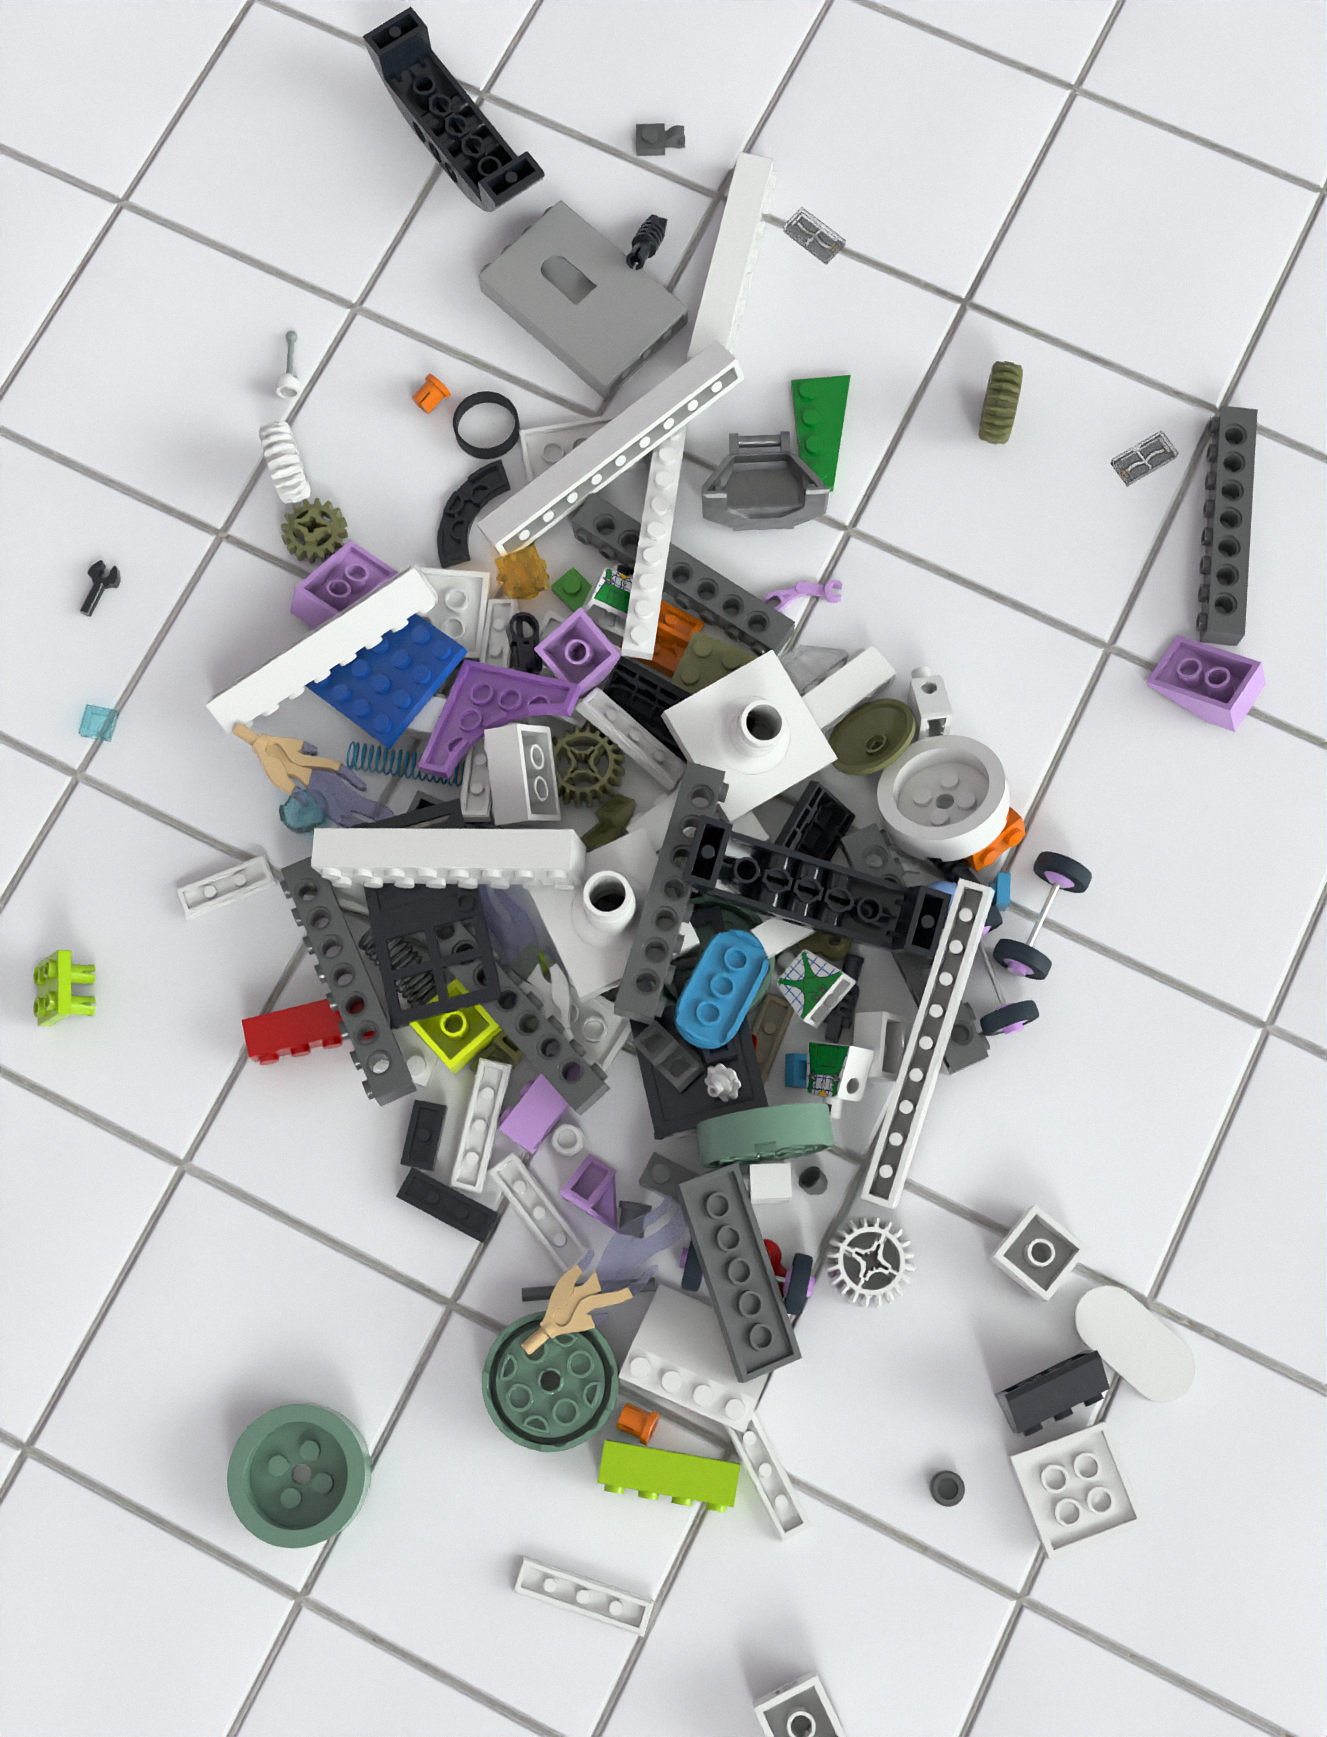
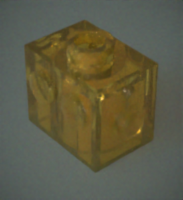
[494,545,550,600]

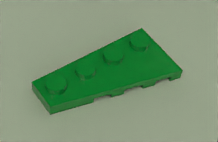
[791,375,851,492]

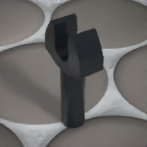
[80,560,121,617]

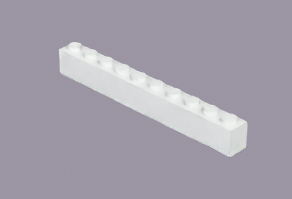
[477,340,745,562]
[625,645,897,858]
[860,878,995,1209]

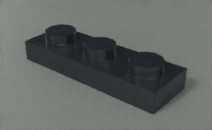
[396,1167,500,1244]

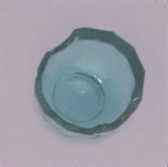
[279,789,331,837]

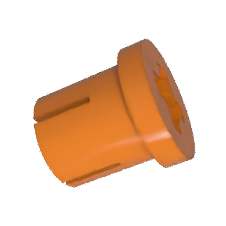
[411,373,451,414]
[616,1403,660,1446]

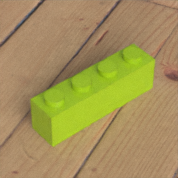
[597,1439,741,1512]

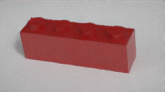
[241,999,376,1065]

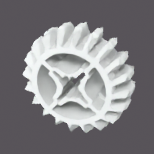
[259,420,311,504]
[825,1216,916,1308]

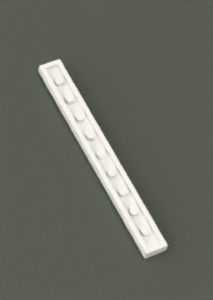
[621,423,688,660]

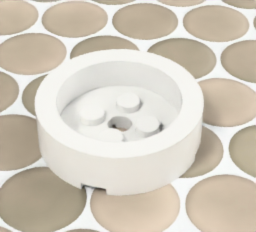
[877,735,1011,862]

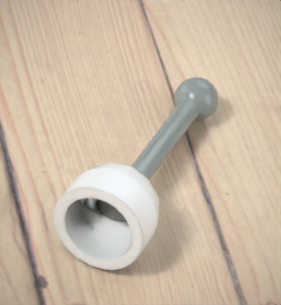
[276,331,301,399]

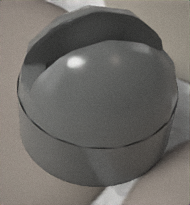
[798,1166,828,1195]

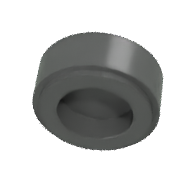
[929,1470,965,1507]

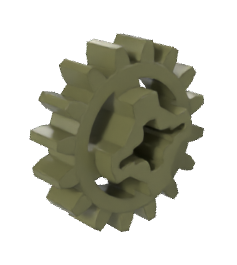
[281,498,348,564]

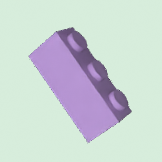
[499,1050,581,1156]

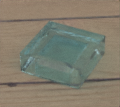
[78,704,119,742]

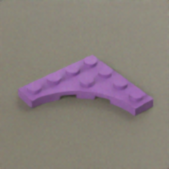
[417,659,581,779]

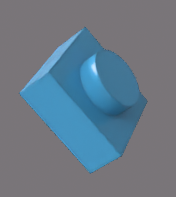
[988,872,1011,911]
[785,1053,808,1089]

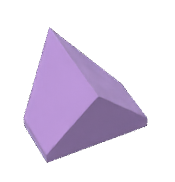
[560,1154,618,1233]

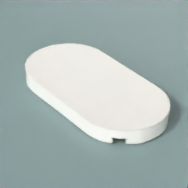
[1074,1285,1196,1402]

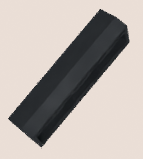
[603,656,692,762]
[774,780,856,862]

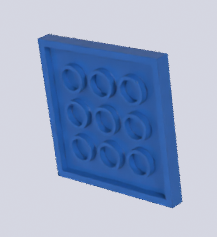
[305,613,468,750]

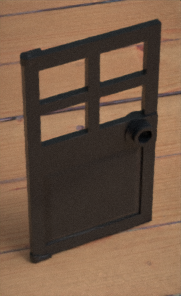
[351,798,503,1029]
[629,905,769,1140]

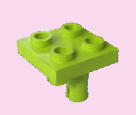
[33,950,96,1027]

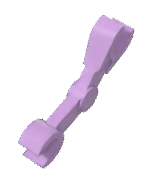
[764,580,843,612]

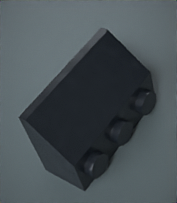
[994,1350,1110,1437]

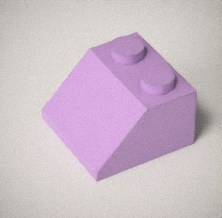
[534,607,622,699]

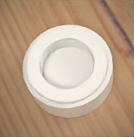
[551,1123,584,1157]

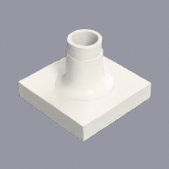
[661,649,838,823]
[528,827,700,1003]

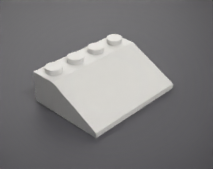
[618,1284,769,1434]

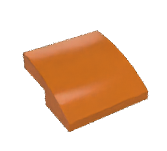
[620,600,705,678]

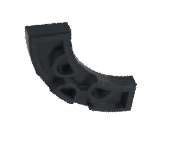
[437,459,511,569]

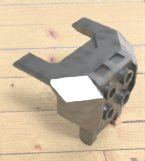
[701,431,830,531]

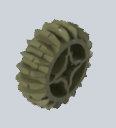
[978,361,1023,445]
[552,724,625,808]

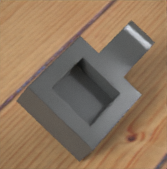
[636,123,685,156]

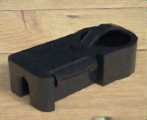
[506,612,543,675]

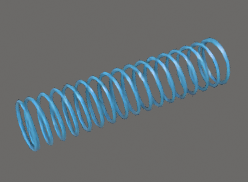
[346,741,465,787]

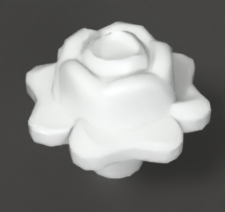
[705,1063,741,1102]

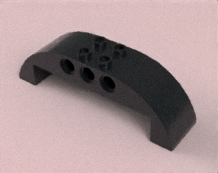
[363,7,545,212]
[681,814,952,959]

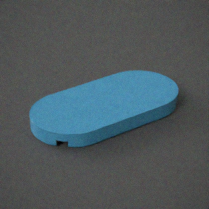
[674,929,769,1049]

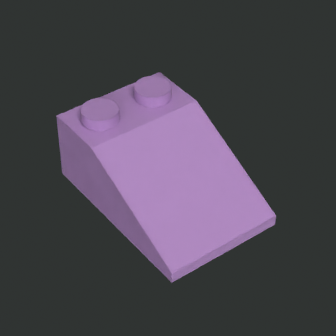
[290,540,398,628]
[1146,635,1266,732]

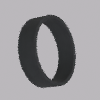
[453,391,520,459]

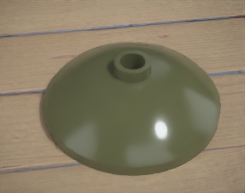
[828,699,916,775]

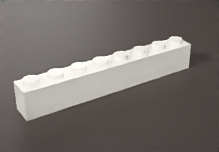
[687,152,777,362]
[206,563,437,735]

